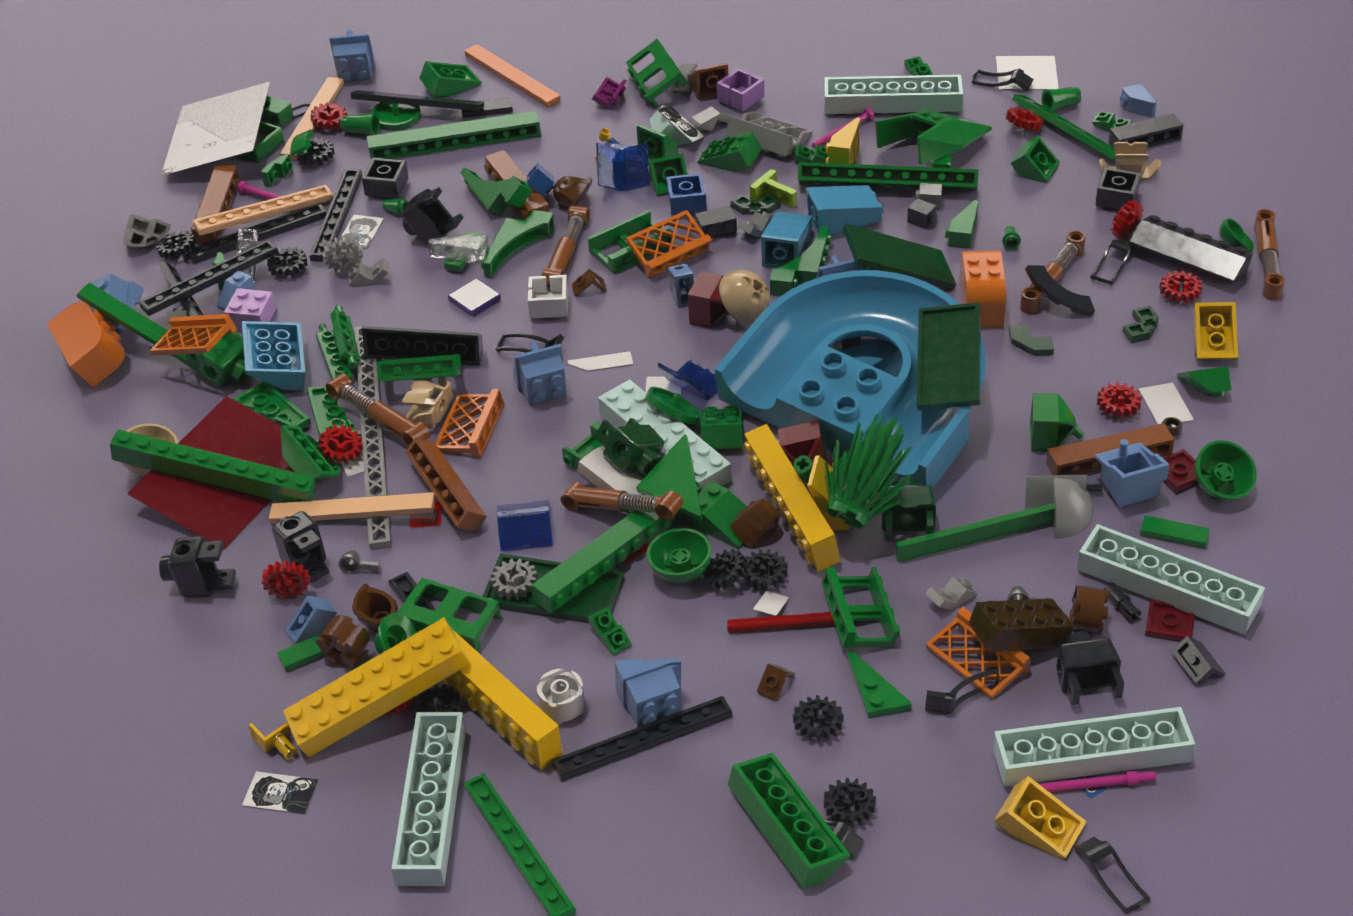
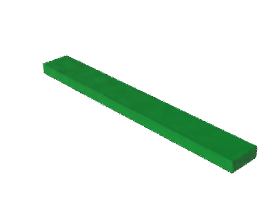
[1012,94,1115,160]
[77,282,199,372]
[895,503,1055,562]
[463,773,576,916]

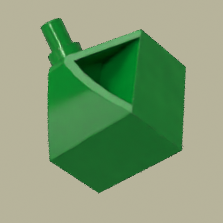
[1030,393,1084,452]

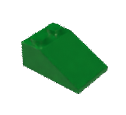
[419,61,482,97]
[687,481,747,550]

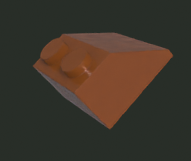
[691,63,729,99]

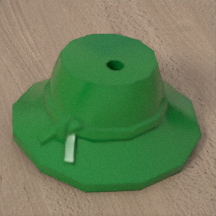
[375,612,416,654]

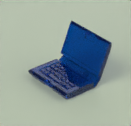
[596,143,650,191]
[658,360,718,400]
[497,500,553,551]

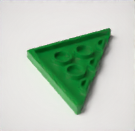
[636,434,703,521]

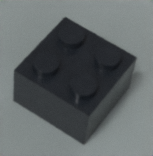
[362,158,409,199]
[1095,167,1141,210]

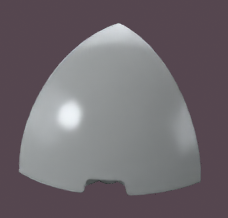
[123,214,172,247]
[1052,478,1093,539]

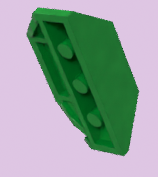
[281,425,341,482]

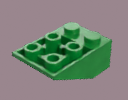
[697,132,762,172]
[701,406,743,449]

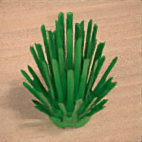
[824,414,912,529]

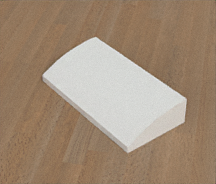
[577,446,645,513]

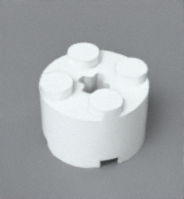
[537,669,585,724]

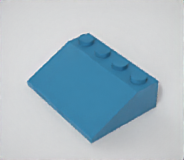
[242,321,306,390]

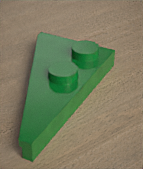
[847,651,912,718]

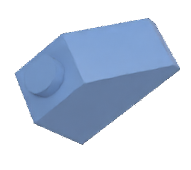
[1120,84,1157,117]
[217,270,255,311]
[285,595,337,644]

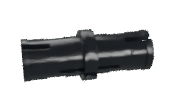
[1104,582,1142,622]

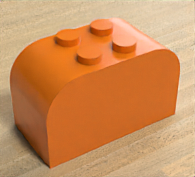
[959,250,1006,328]
[47,302,125,388]

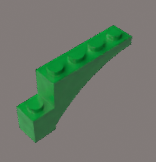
[460,167,533,215]
[481,210,555,278]
[770,225,832,296]

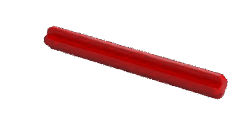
[727,612,835,633]

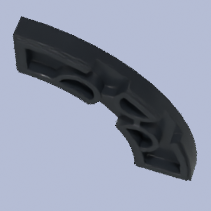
[1025,265,1095,315]

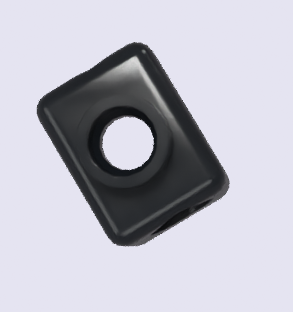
[402,187,464,244]
[272,511,329,583]
[159,536,236,597]
[1056,631,1124,705]

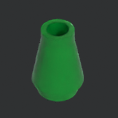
[382,198,409,216]
[1002,226,1021,250]

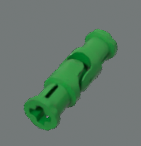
[793,455,813,493]

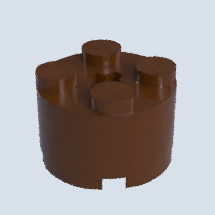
[1069,585,1109,635]
[316,615,370,667]

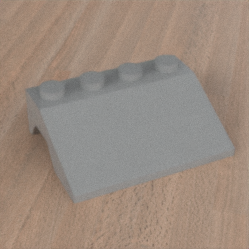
[726,112,813,158]

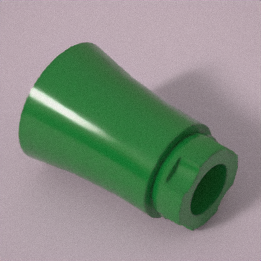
[1041,87,1082,111]
[340,113,380,136]

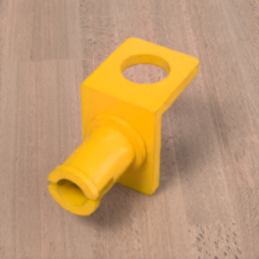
[248,722,298,760]

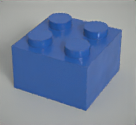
[666,173,707,216]

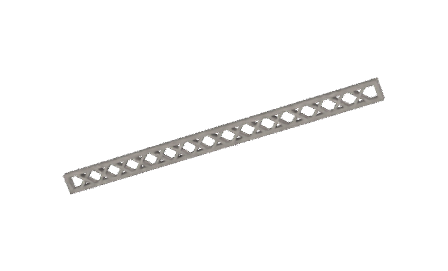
[355,325,391,550]

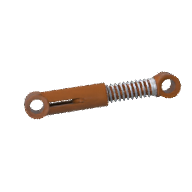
[542,206,590,286]
[1254,209,1285,300]
[1020,230,1086,314]
[325,373,430,447]
[560,482,684,521]

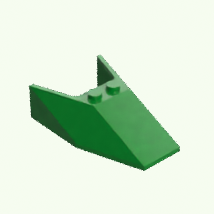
[875,110,992,165]

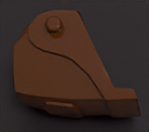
[553,176,592,209]
[730,498,780,548]
[352,583,398,633]

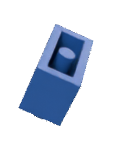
[526,163,554,196]

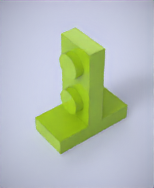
[749,169,797,209]

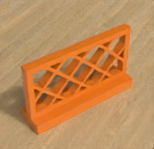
[625,210,712,278]
[150,314,237,355]
[435,389,505,458]
[926,607,1031,699]

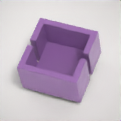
[717,68,765,112]

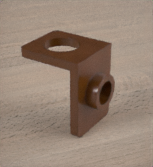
[572,269,607,297]
[757,663,795,700]

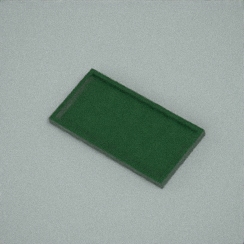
[843,223,957,290]
[916,302,981,411]
[482,553,624,623]

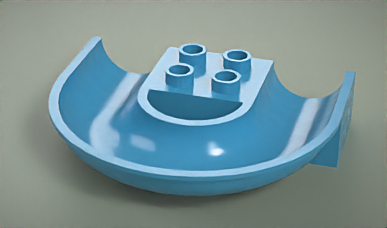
[715,270,986,488]

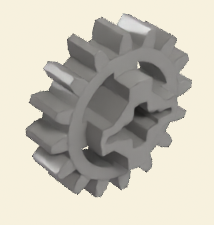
[322,236,363,273]
[490,559,538,600]

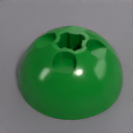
[1194,440,1257,501]
[647,528,711,584]

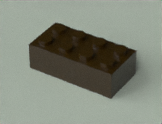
[968,598,1075,652]

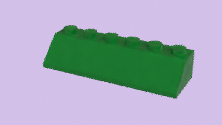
[727,753,850,889]

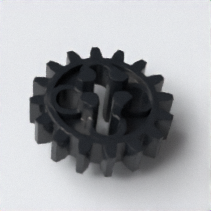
[297,138,335,166]
[156,231,197,260]
[267,246,308,278]
[702,549,748,591]
[741,549,788,590]
[411,684,462,719]
[793,695,844,742]
[823,778,876,827]

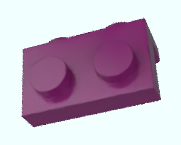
[592,77,627,109]

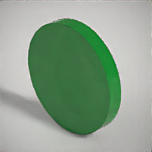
[372,102,421,131]
[645,387,701,424]

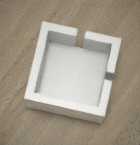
[528,275,568,318]

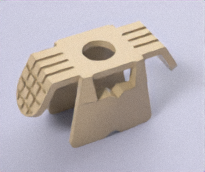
[1099,142,1161,181]
[402,377,453,429]

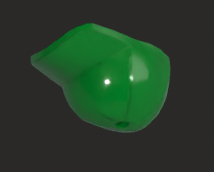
[1219,218,1254,252]

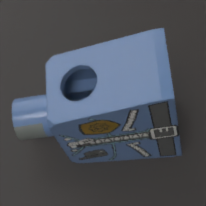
[668,264,694,308]

